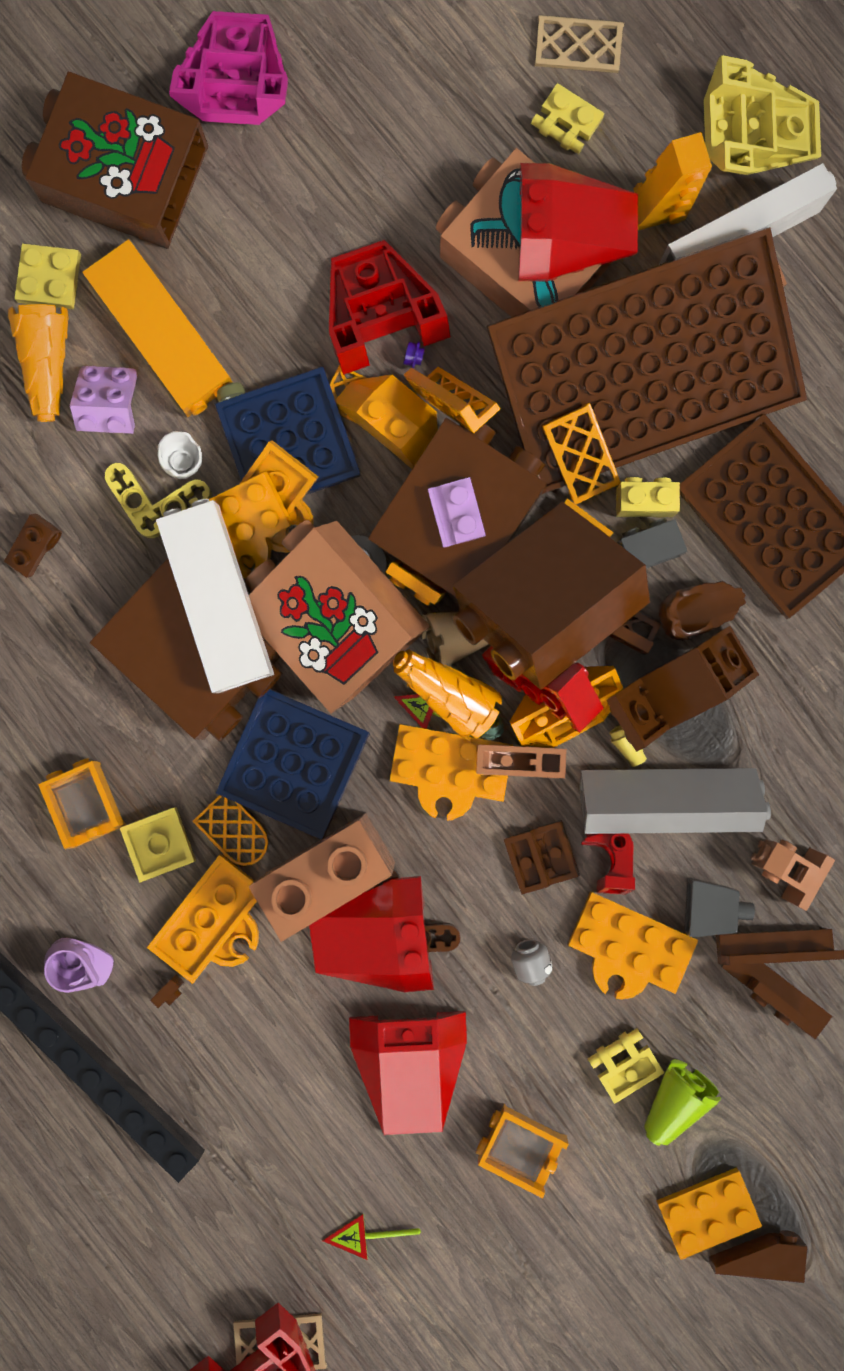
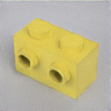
[616,477,680,517]

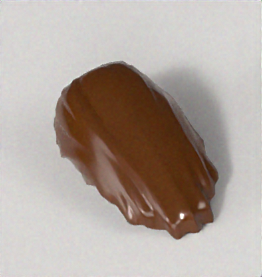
[659,581,746,641]

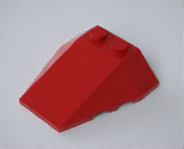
[518,163,638,282]
[309,876,434,992]

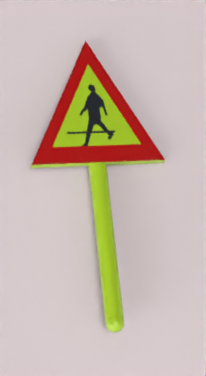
[393,694,440,729]
[322,1213,421,1260]

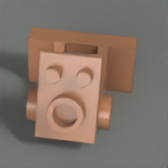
[751,839,835,911]

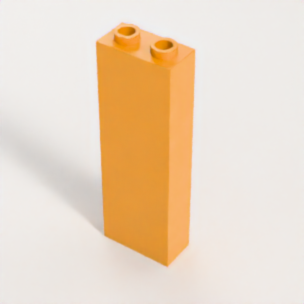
[82,239,233,417]

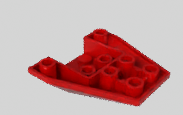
[349,1011,467,1135]

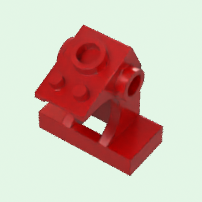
[581,833,635,895]

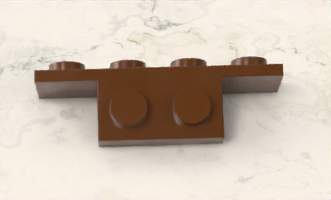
[721,964,833,1040]

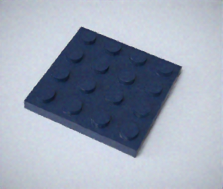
[215,367,361,495]
[216,689,370,840]

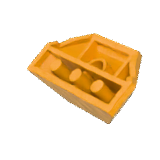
[335,374,438,469]
[509,666,623,748]

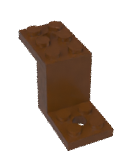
[606,626,759,752]

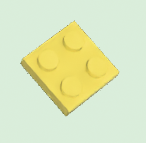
[15,244,81,309]
[120,807,196,883]

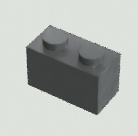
[617,518,688,569]

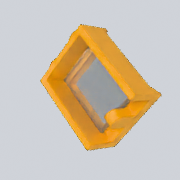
[38,758,126,849]
[476,1104,569,1199]

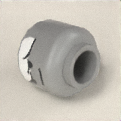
[511,939,552,986]

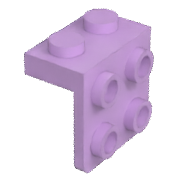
[70,366,137,434]

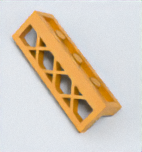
[404,367,500,433]

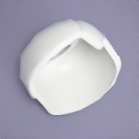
[157,431,202,479]

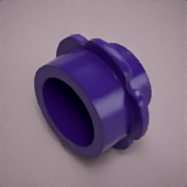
[403,341,425,368]

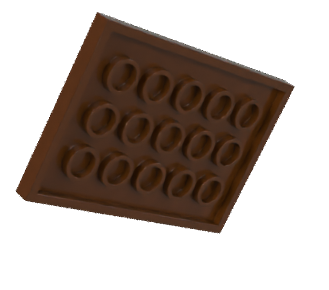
[680,414,844,620]

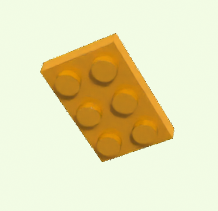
[656,1167,762,1260]

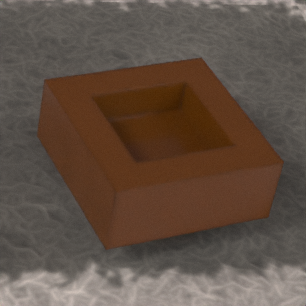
[150,974,184,1008]

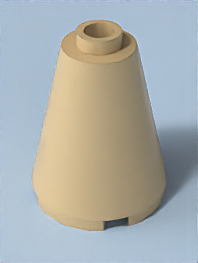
[422,612,488,666]

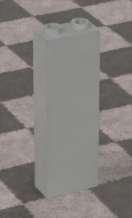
[579,768,771,834]

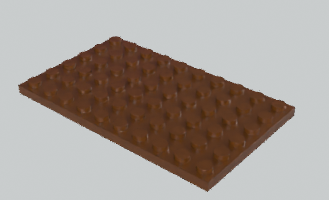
[486,227,807,494]

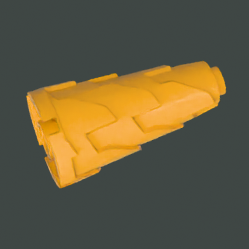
[8,304,69,422]
[393,649,502,740]

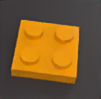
[386,559,447,605]

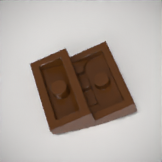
[503,820,580,895]

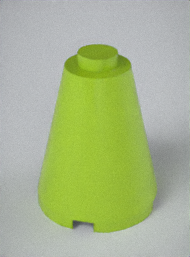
[644,1059,721,1146]

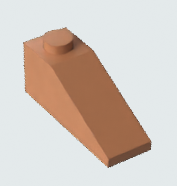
[476,745,567,779]

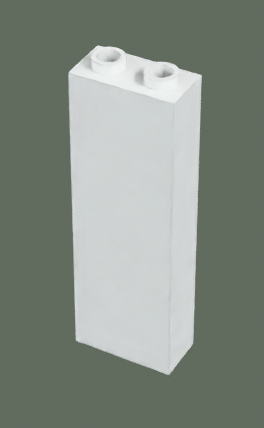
[659,163,837,265]
[156,499,274,693]

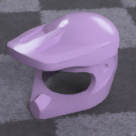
[44,938,114,993]

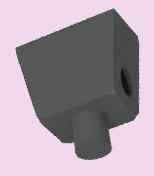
[684,878,755,937]

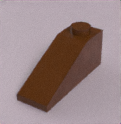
[709,1230,807,1283]

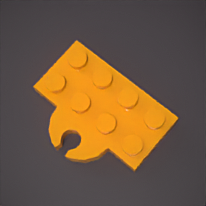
[240,440,319,568]
[209,471,293,579]
[389,724,513,821]
[147,854,259,984]
[567,891,698,1000]

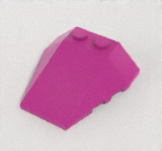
[169,11,288,125]

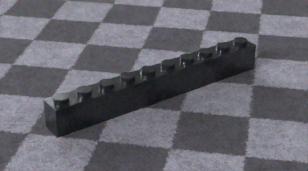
[0,952,205,1183]

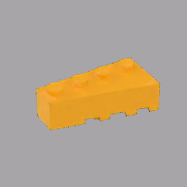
[633,132,712,231]

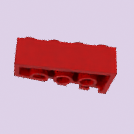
[482,646,604,733]

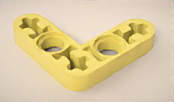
[105,463,212,538]

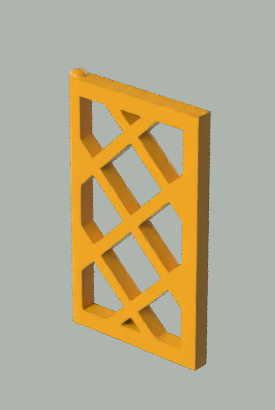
[542,403,621,504]

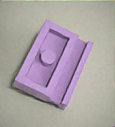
[428,477,486,548]

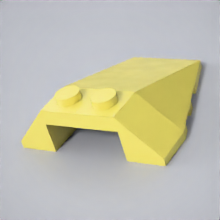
[704,55,821,175]

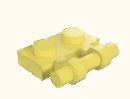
[531,83,605,154]
[587,1028,664,1104]

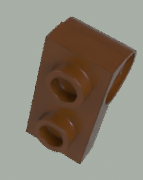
[4,513,62,578]

